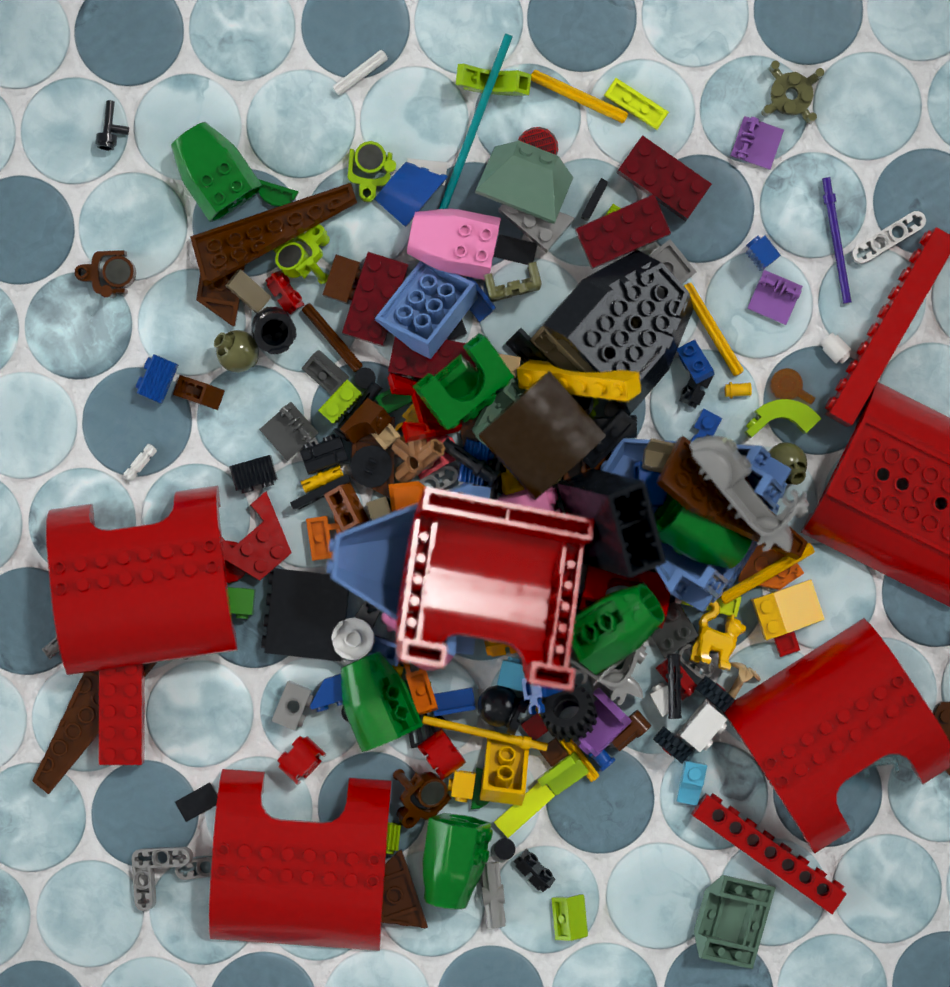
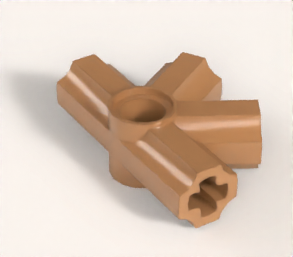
[391,436,446,483]

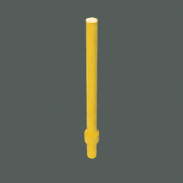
[422,715,548,751]

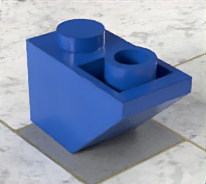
[310,674,343,712]

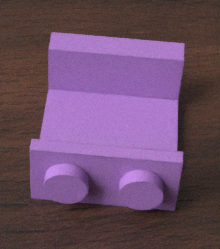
[572,687,632,757]

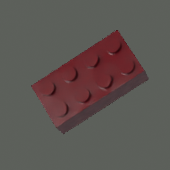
[617,135,712,221]
[575,194,671,269]
[342,252,409,347]
[388,337,476,379]

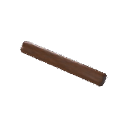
[302,303,363,372]

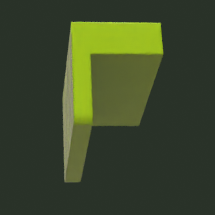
[538,751,589,795]
[551,894,588,941]

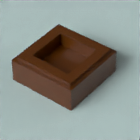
[539,737,568,767]

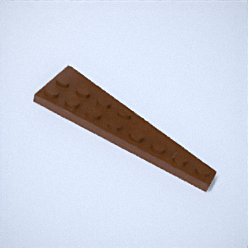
[190,183,357,286]
[32,662,157,794]

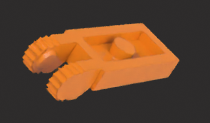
[403,662,438,715]

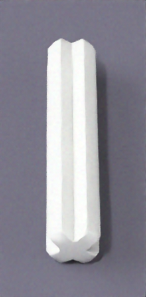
[333,50,388,96]

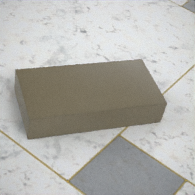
[225,269,271,313]

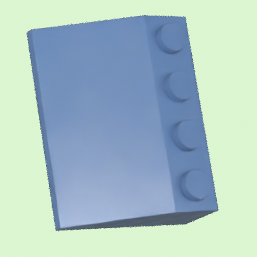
[375,261,478,359]

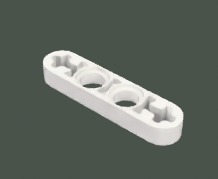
[851,211,926,264]

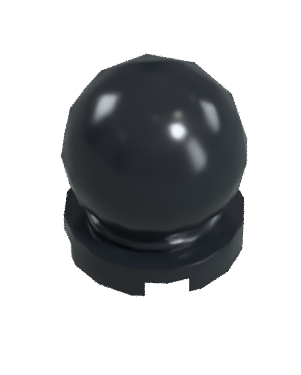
[251,307,296,354]
[478,685,530,736]

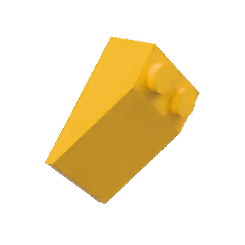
[751,579,825,640]
[480,735,529,806]

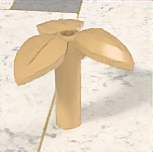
[728,662,761,698]

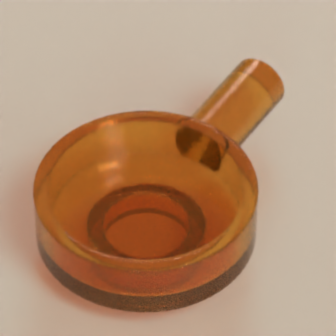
[770,368,816,405]

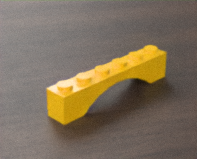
[517,360,641,402]

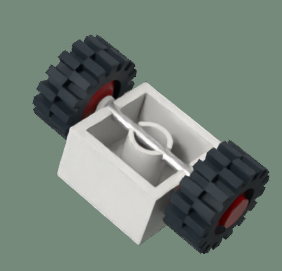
[653,675,735,764]

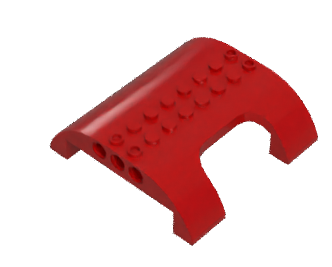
[46,486,238,675]
[396,487,594,691]
[722,618,950,854]
[209,769,392,951]

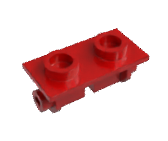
[265,270,305,315]
[656,658,697,701]

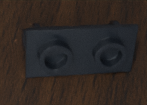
[679,375,714,409]
[513,848,556,892]

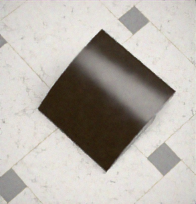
[478,371,606,500]

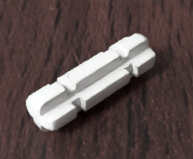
[123,444,157,481]

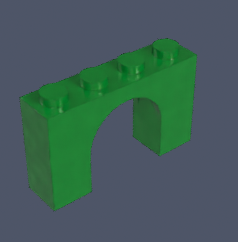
[413,333,514,430]

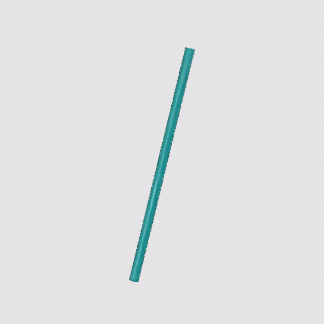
[439,33,513,209]

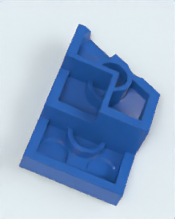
[374,162,448,227]

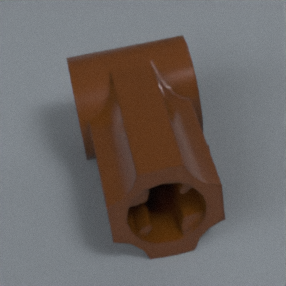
[611,710,652,752]

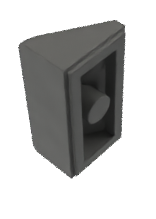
[301,350,350,396]

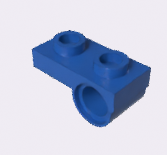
[677,339,715,384]

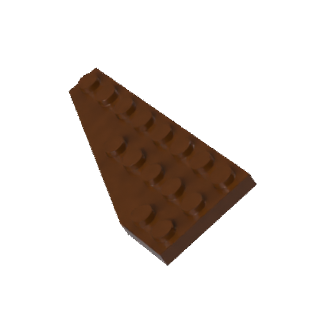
[656,436,808,560]

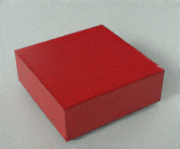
[774,631,800,657]
[521,713,548,740]

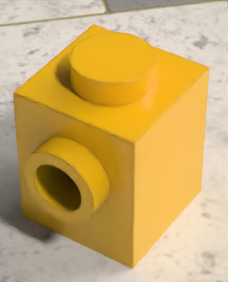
[448,770,476,802]

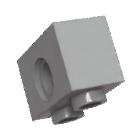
[271,681,314,730]

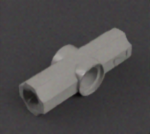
[482,862,506,928]

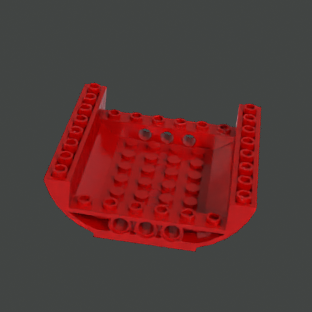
[800,382,950,607]

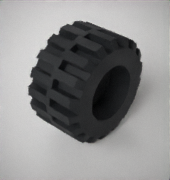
[540,684,598,742]

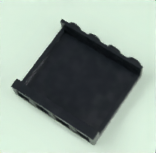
[261,568,350,662]

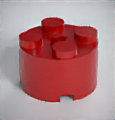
[417,729,466,780]
[277,736,326,785]

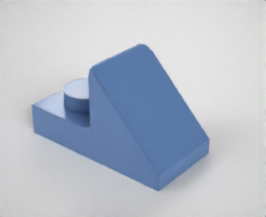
[367,635,399,666]

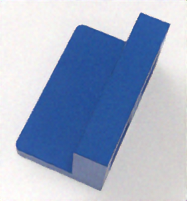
[466,277,496,323]
[433,687,476,717]

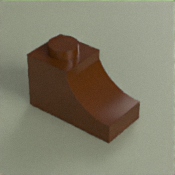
[173,375,225,410]
[340,398,393,444]

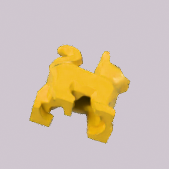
[689,601,746,671]

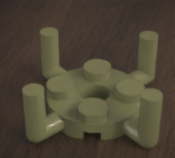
[762,60,824,124]
[484,262,542,302]

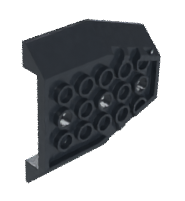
[543,250,693,415]

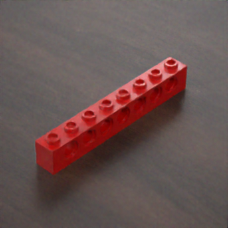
[691,793,847,914]

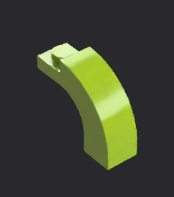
[456,64,531,96]
[744,399,822,438]

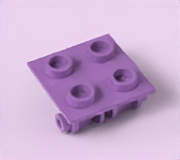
[730,116,784,170]
[747,270,803,325]

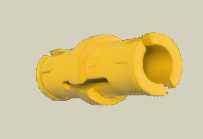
[300,465,344,494]

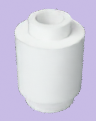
[820,333,852,364]

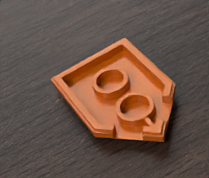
[388,481,426,512]
[738,545,804,590]

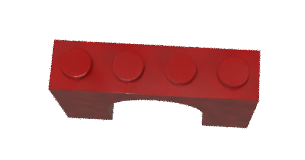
[579,566,671,628]

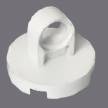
[332,618,375,660]

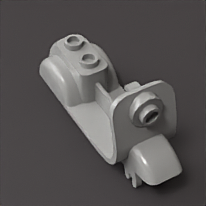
[690,436,809,552]
[569,645,647,705]

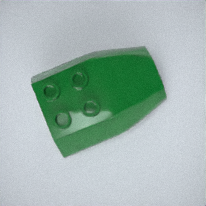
[171,122,263,222]
[654,493,752,569]
[572,584,664,675]
[341,651,423,752]
[423,813,493,909]

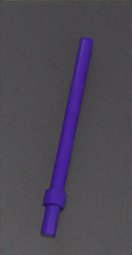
[822,177,852,304]

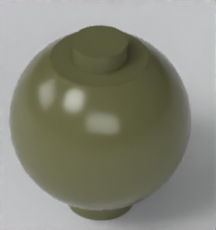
[214,330,259,373]
[768,442,807,485]

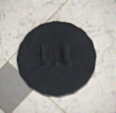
[350,445,393,488]

